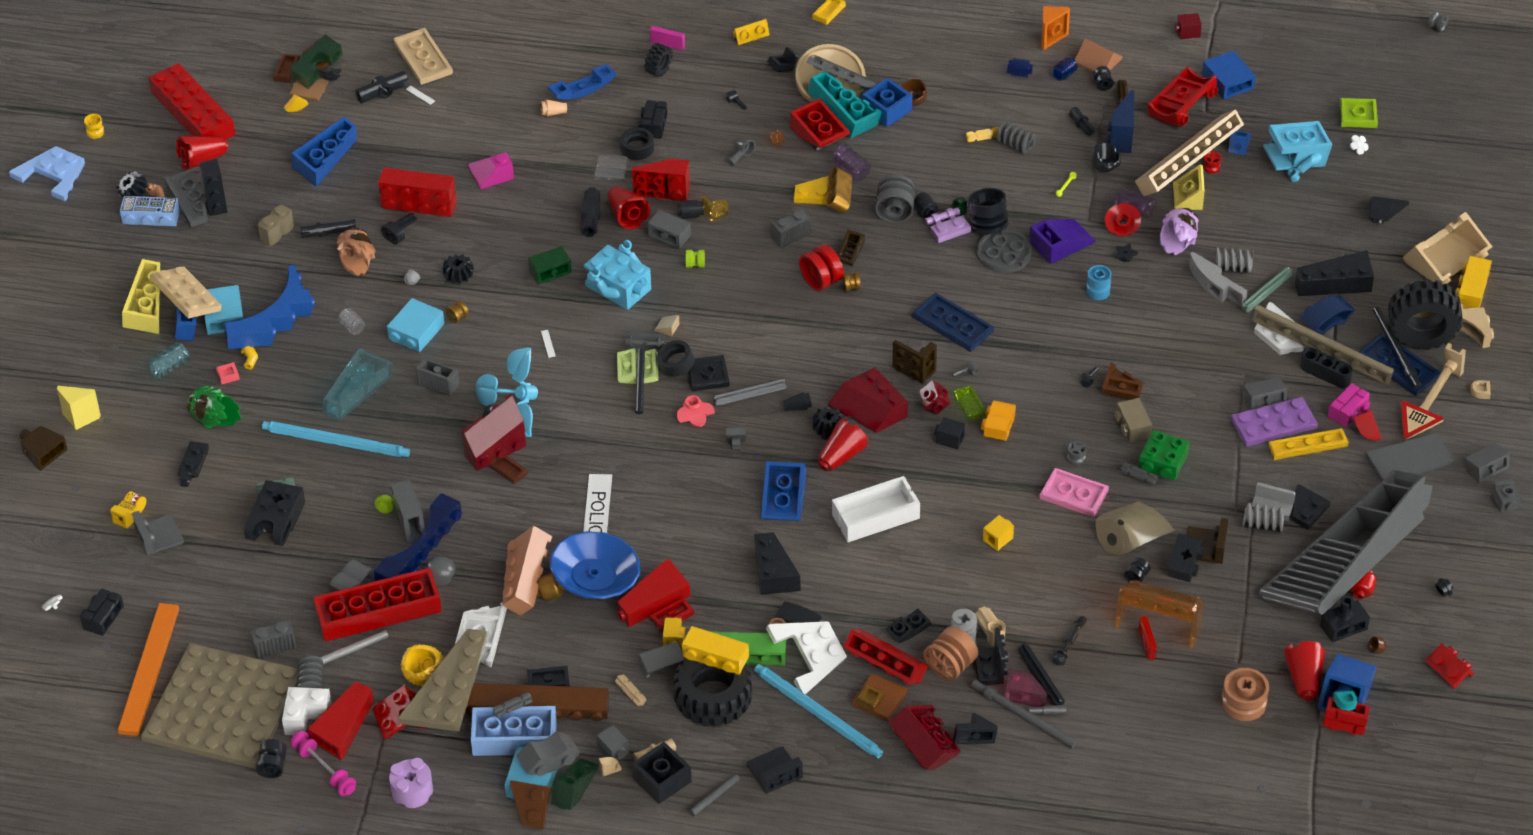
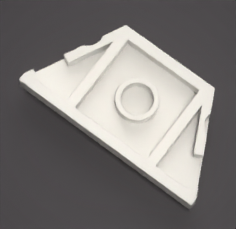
[1254,302,1308,355]
[455,602,507,667]

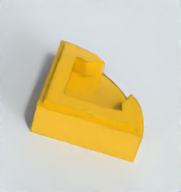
[284,94,309,112]

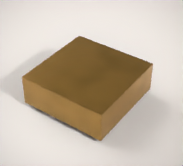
[856,685,885,711]

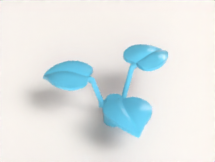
[475,348,538,437]

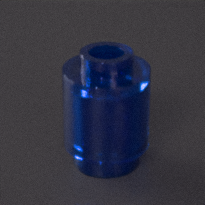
[1052,56,1078,81]
[1007,58,1033,78]

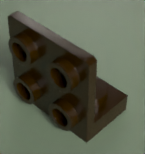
[892,340,937,384]
[1186,518,1229,564]

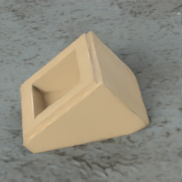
[655,315,679,337]

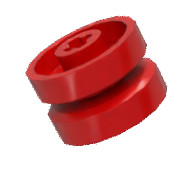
[799,244,844,291]

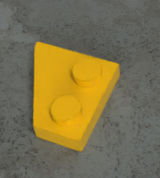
[794,176,828,205]

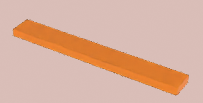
[118,603,179,736]

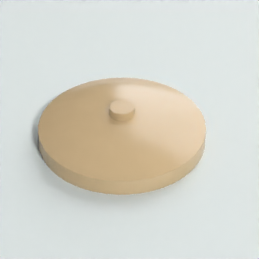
[795,44,866,103]

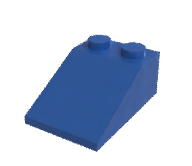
[761,461,807,521]

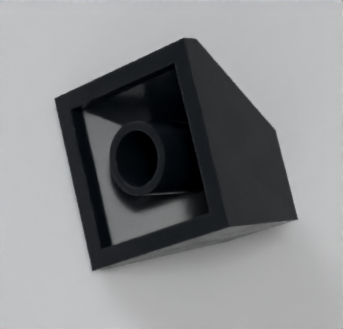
[1369,196,1409,224]

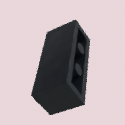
[199,159,228,216]

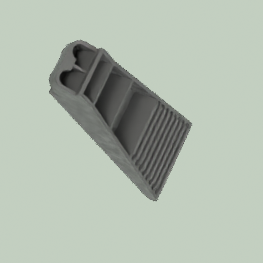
[1259,470,1433,615]

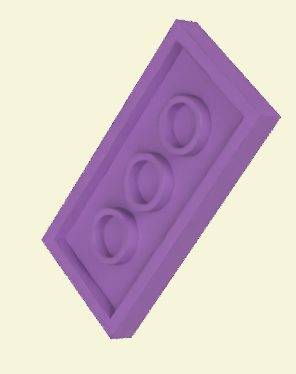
[1231,397,1318,447]

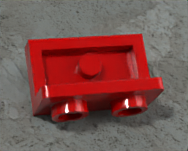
[1425,643,1475,689]

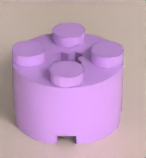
[389,758,433,808]

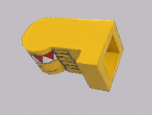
[110,491,146,529]

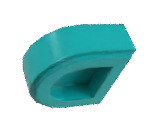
[1333,691,1357,711]

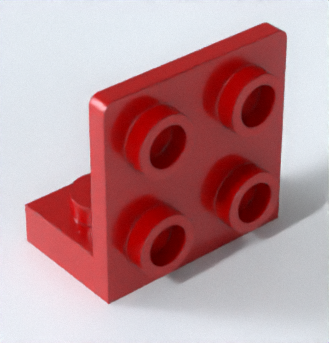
[373,685,426,739]

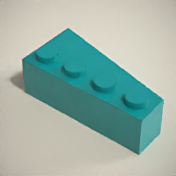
[807,71,882,139]

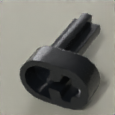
[381,212,417,245]

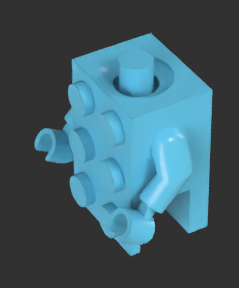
[1263,121,1332,182]
[584,240,651,310]

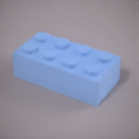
[471,706,557,756]

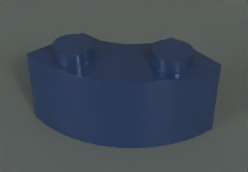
[1300,295,1355,335]

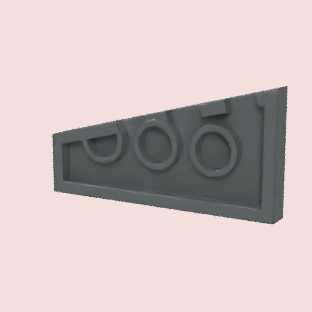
[806,54,878,91]

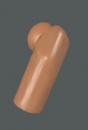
[145,183,166,198]

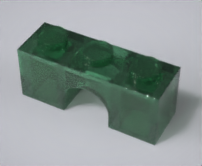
[291,34,343,89]

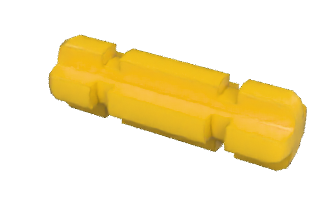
[966,127,999,142]

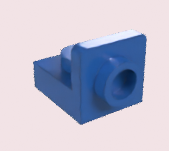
[1228,130,1252,155]

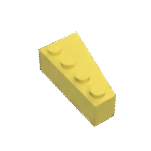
[122,259,160,334]

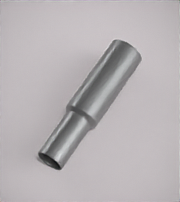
[1029,705,1066,715]

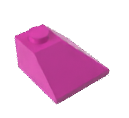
[468,152,514,189]

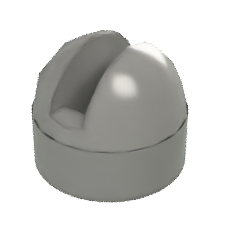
[404,269,420,285]

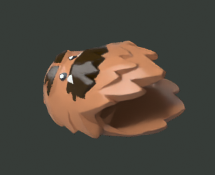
[336,227,376,276]

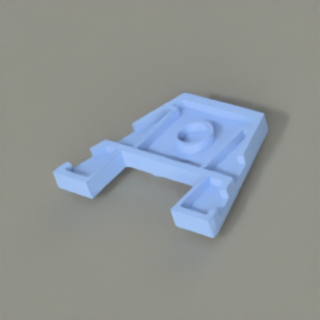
[9,146,85,202]

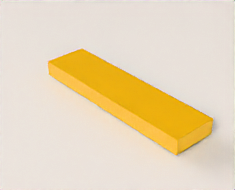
[1268,428,1349,460]

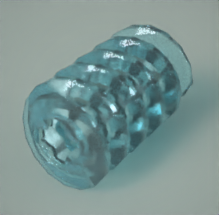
[148,342,190,381]

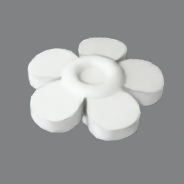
[1350,135,1368,155]
[42,595,62,611]

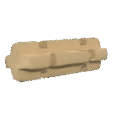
[615,675,646,706]

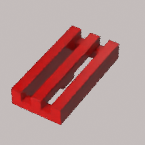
[649,597,694,632]
[1138,616,1157,660]

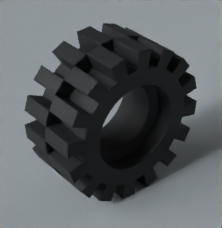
[644,43,673,77]

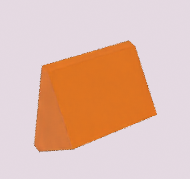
[1041,6,1070,50]

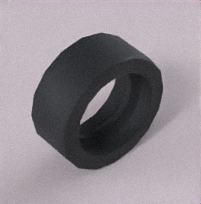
[620,127,654,160]
[657,340,695,377]

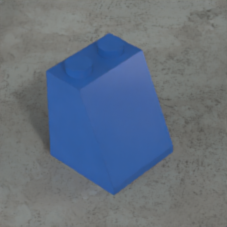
[1317,654,1377,712]

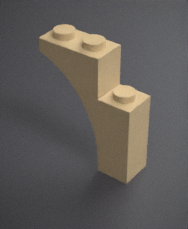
[1414,303,1494,348]

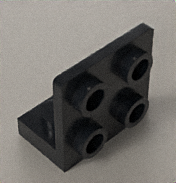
[975,627,1008,685]
[747,746,803,794]

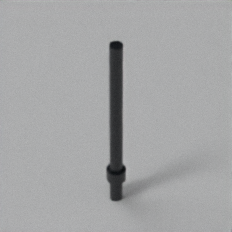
[1373,307,1421,389]

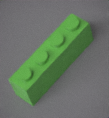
[712,631,786,666]

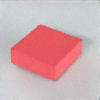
[216,362,240,384]

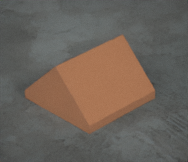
[1074,39,1123,73]

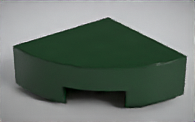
[952,197,967,216]

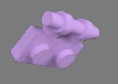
[925,207,971,243]

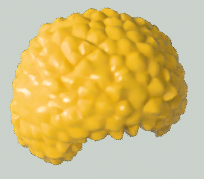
[400,644,444,686]

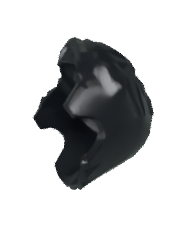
[1092,143,1121,172]

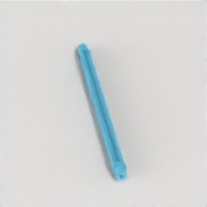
[262,421,410,457]
[754,664,883,758]

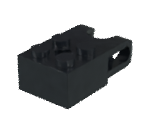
[244,480,305,546]

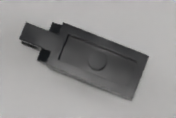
[178,441,209,487]

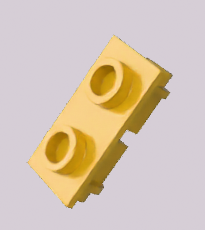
[732,19,770,45]

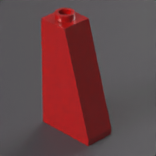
[617,559,690,627]
[308,681,374,760]

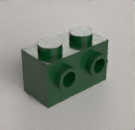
[528,246,572,285]

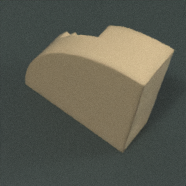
[599,757,622,777]

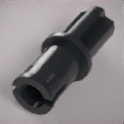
[1069,107,1095,136]

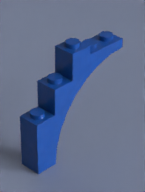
[225,265,315,349]

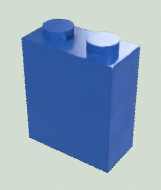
[1202,51,1255,100]

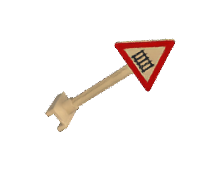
[1401,343,1466,441]

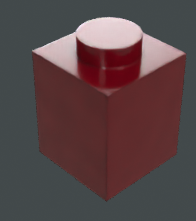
[1174,13,1202,39]

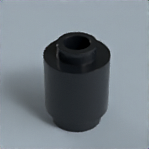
[914,192,938,218]
[677,199,704,219]

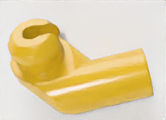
[241,346,258,370]

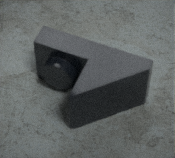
[953,713,998,745]

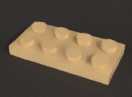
[393,28,453,85]
[151,266,221,318]

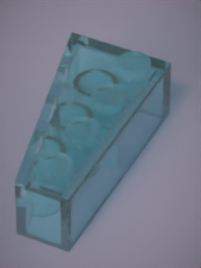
[323,348,393,421]

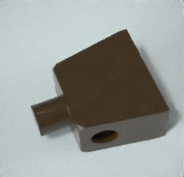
[19,426,68,471]

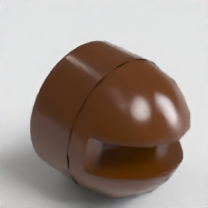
[1368,637,1387,654]

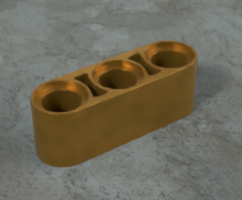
[826,166,852,214]

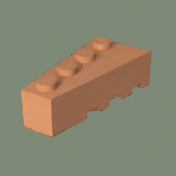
[502,526,552,616]

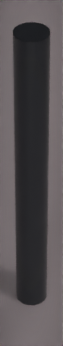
[636,348,645,415]

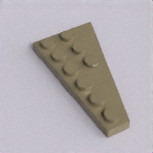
[398,629,488,732]

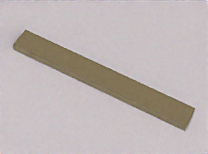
[1251,304,1394,385]

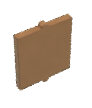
[289,75,329,101]

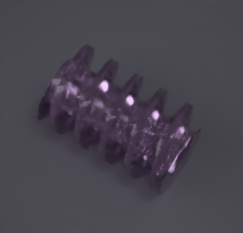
[833,144,871,181]

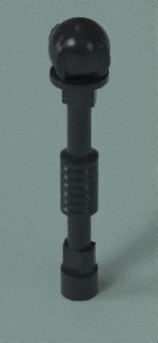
[1053,616,1087,665]

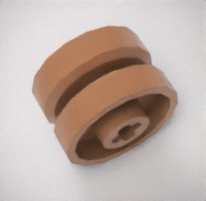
[1222,668,1269,721]

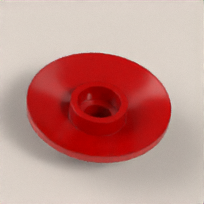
[1105,203,1141,237]

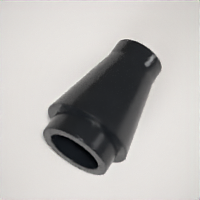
[783,391,812,411]

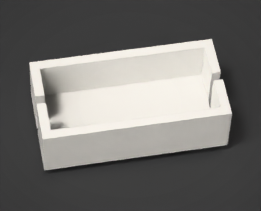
[832,476,920,542]

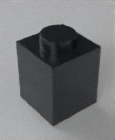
[934,417,965,449]

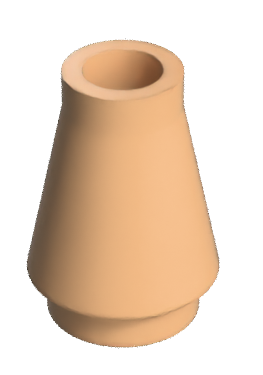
[541,99,567,117]

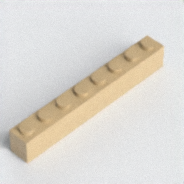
[1135,109,1244,196]

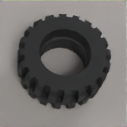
[1388,279,1463,350]
[673,658,752,727]

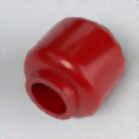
[1349,570,1377,599]

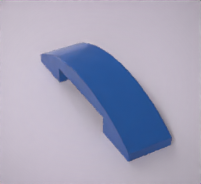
[548,64,616,100]

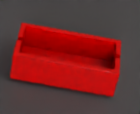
[378,167,457,217]

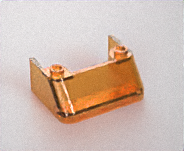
[1115,580,1204,649]

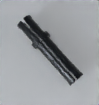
[301,219,356,238]

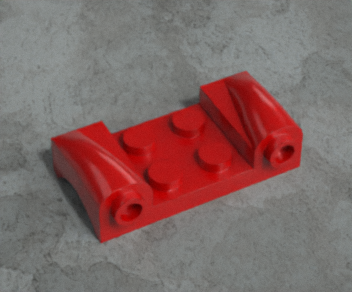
[1147,67,1218,127]

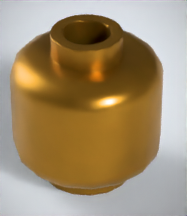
[537,573,566,601]

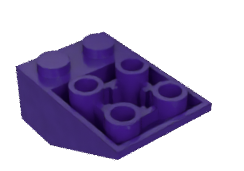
[1029,219,1096,264]

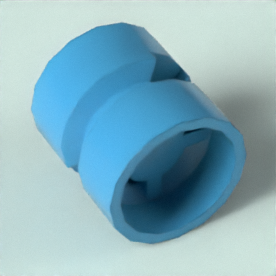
[1086,265,1112,300]

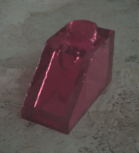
[1005,669,1047,707]

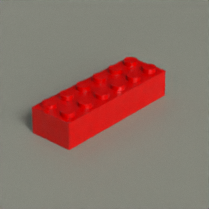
[148,63,235,140]
[313,568,442,642]

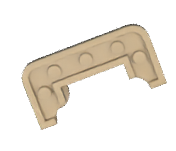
[1402,212,1493,285]

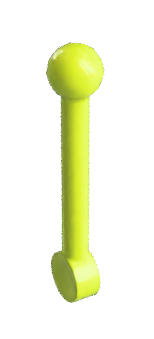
[1055,172,1077,197]

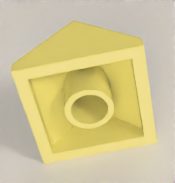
[1173,164,1205,210]
[57,386,101,430]

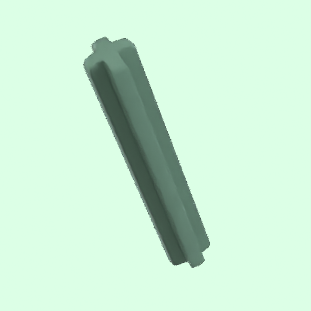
[1241,267,1293,313]

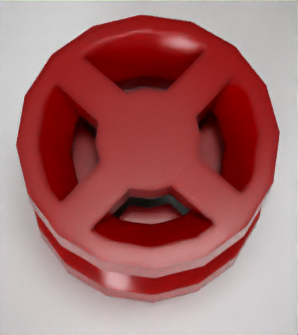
[1203,151,1222,174]

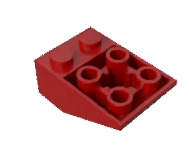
[632,158,690,201]

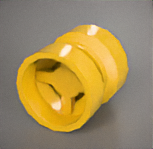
[84,114,104,139]

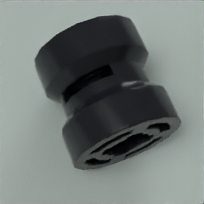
[1093,66,1114,91]
[1124,557,1151,585]

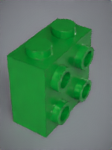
[1139,430,1190,481]

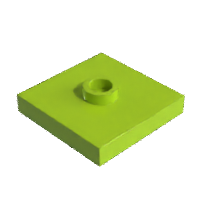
[1340,98,1378,128]

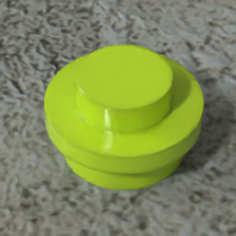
[374,495,394,514]

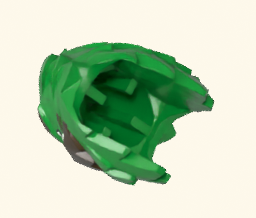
[187,386,241,429]

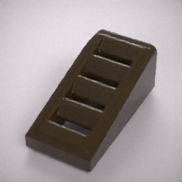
[838,229,865,266]

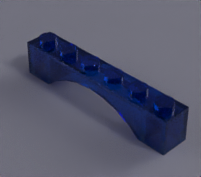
[374,493,462,581]

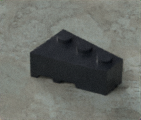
[754,532,801,595]

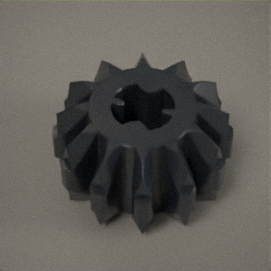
[116,171,148,198]
[442,254,474,284]
[812,407,844,438]

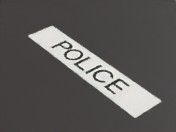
[583,474,612,533]

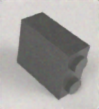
[391,479,426,543]

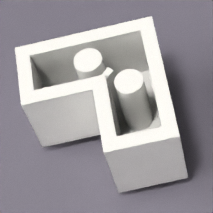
[282,687,332,735]

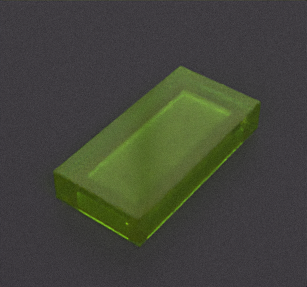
[954,385,986,421]

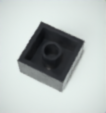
[632,742,692,804]

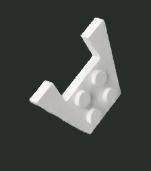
[766,622,847,694]

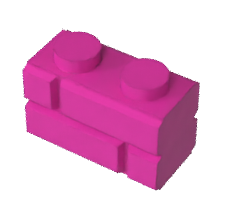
[1328,384,1370,428]

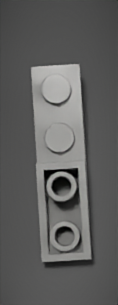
[1189,252,1247,307]

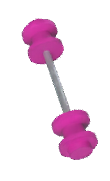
[290,731,356,796]

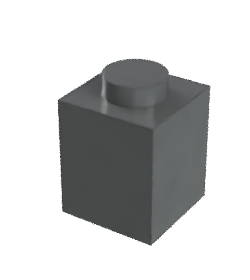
[597,725,629,760]

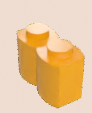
[981,400,1016,441]

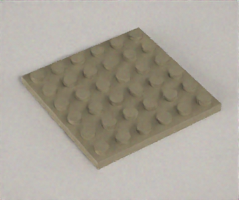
[141,643,297,769]

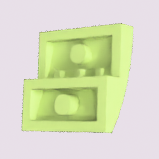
[617,348,659,384]

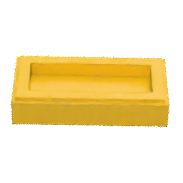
[812,0,846,25]

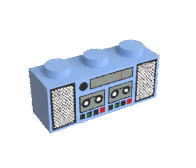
[120,196,180,226]

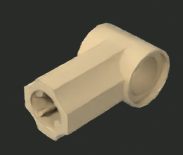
[975,606,1006,646]

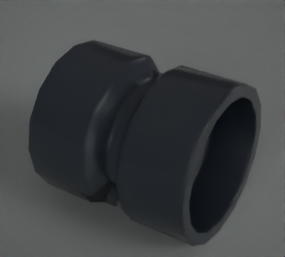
[256,739,287,778]

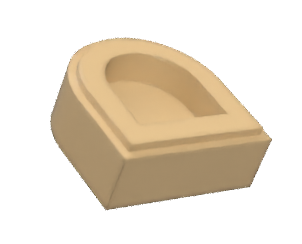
[1470,380,1491,399]

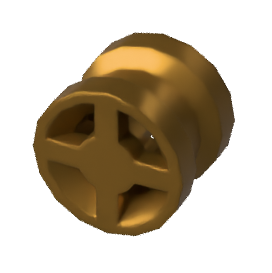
[843,272,861,292]
[446,300,469,324]

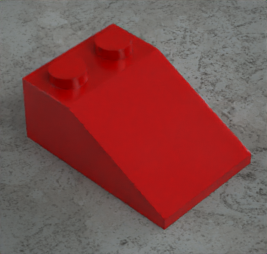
[790,98,850,148]

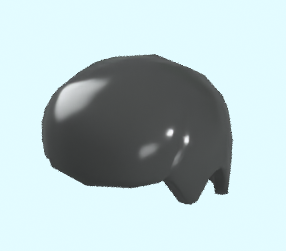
[426,556,456,586]

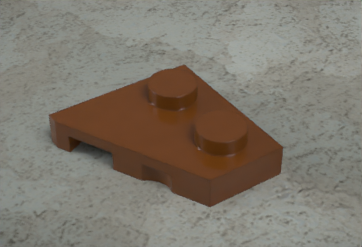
[1101,363,1143,400]
[510,780,551,829]

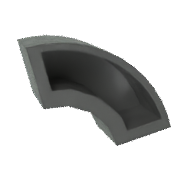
[517,731,580,776]

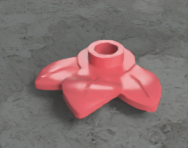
[677,395,715,427]

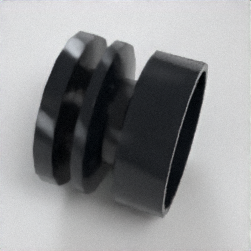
[968,188,1009,234]

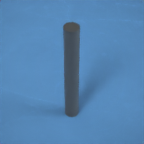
[689,774,740,816]

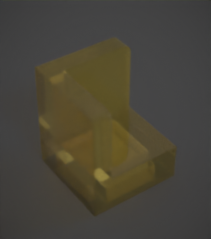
[702,195,728,222]

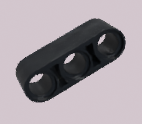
[1300,347,1353,388]

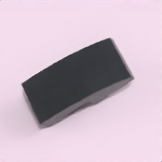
[775,601,822,623]
[886,608,932,643]

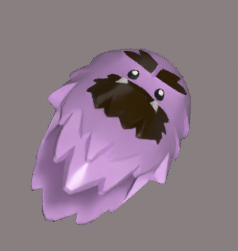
[1160,208,1199,255]

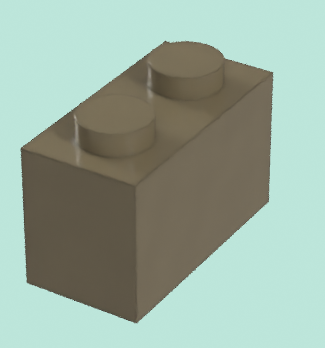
[1115,398,1152,443]

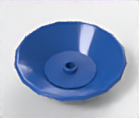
[550,531,640,599]

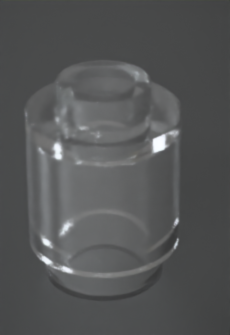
[338,308,365,335]

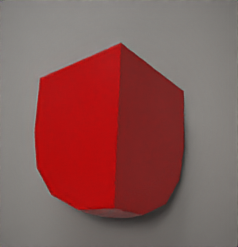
[1354,408,1382,441]

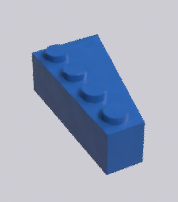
[291,116,357,187]

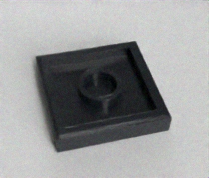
[688,355,730,391]

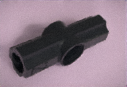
[355,71,409,103]
[581,187,600,237]

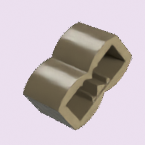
[258,205,294,246]

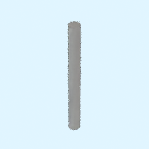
[320,630,389,665]

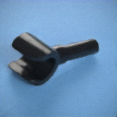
[726,90,747,110]
[1080,367,1098,388]

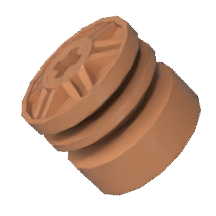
[924,626,978,681]

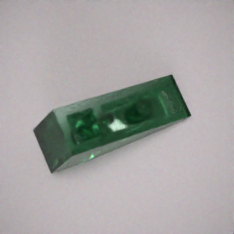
[551,758,599,810]

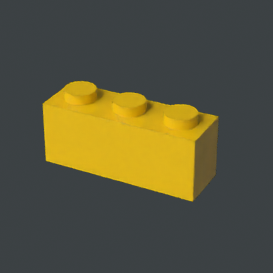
[1456,256,1492,309]
[682,626,749,675]

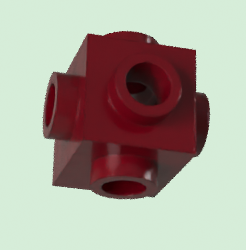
[919,380,951,415]

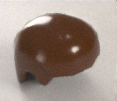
[901,79,927,106]

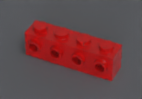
[843,629,928,685]

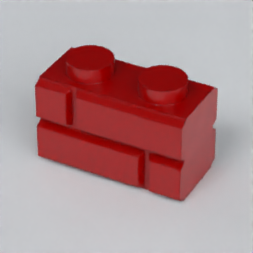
[1323,697,1370,735]

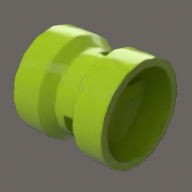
[686,250,705,268]

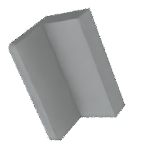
[1251,482,1296,521]

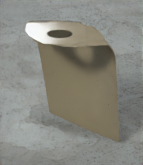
[1096,501,1175,555]

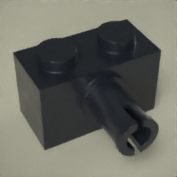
[1320,595,1370,643]

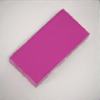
[650,26,685,50]

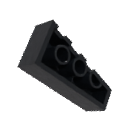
[1295,250,1374,296]

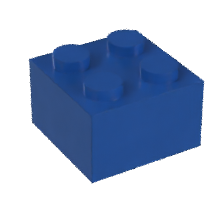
[862,77,912,127]

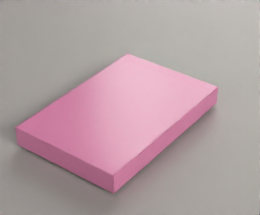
[1040,468,1109,517]

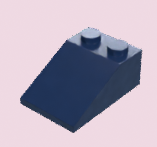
[1107,90,1134,153]

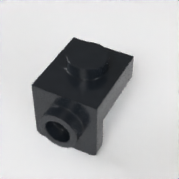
[767,47,799,72]

